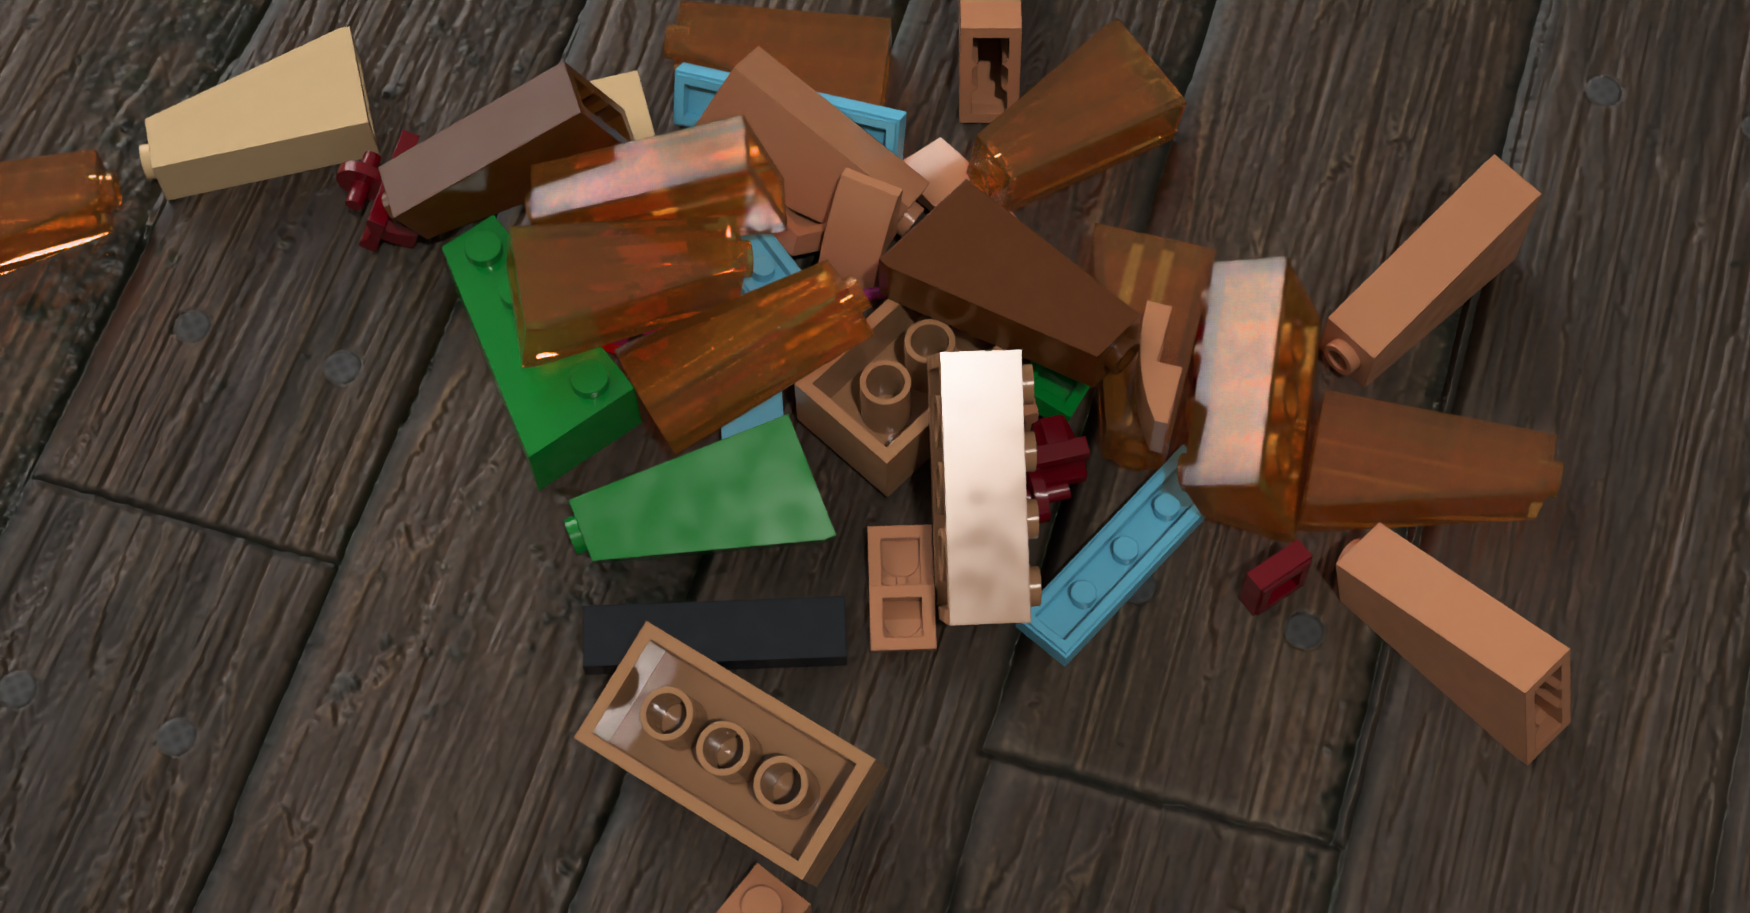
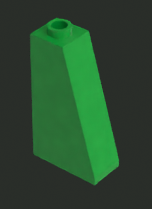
[564,414,836,564]

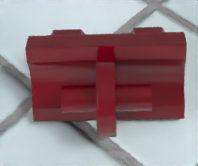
[336,130,420,252]
[1026,414,1090,524]

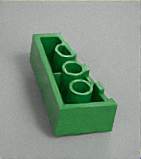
[442,215,642,491]

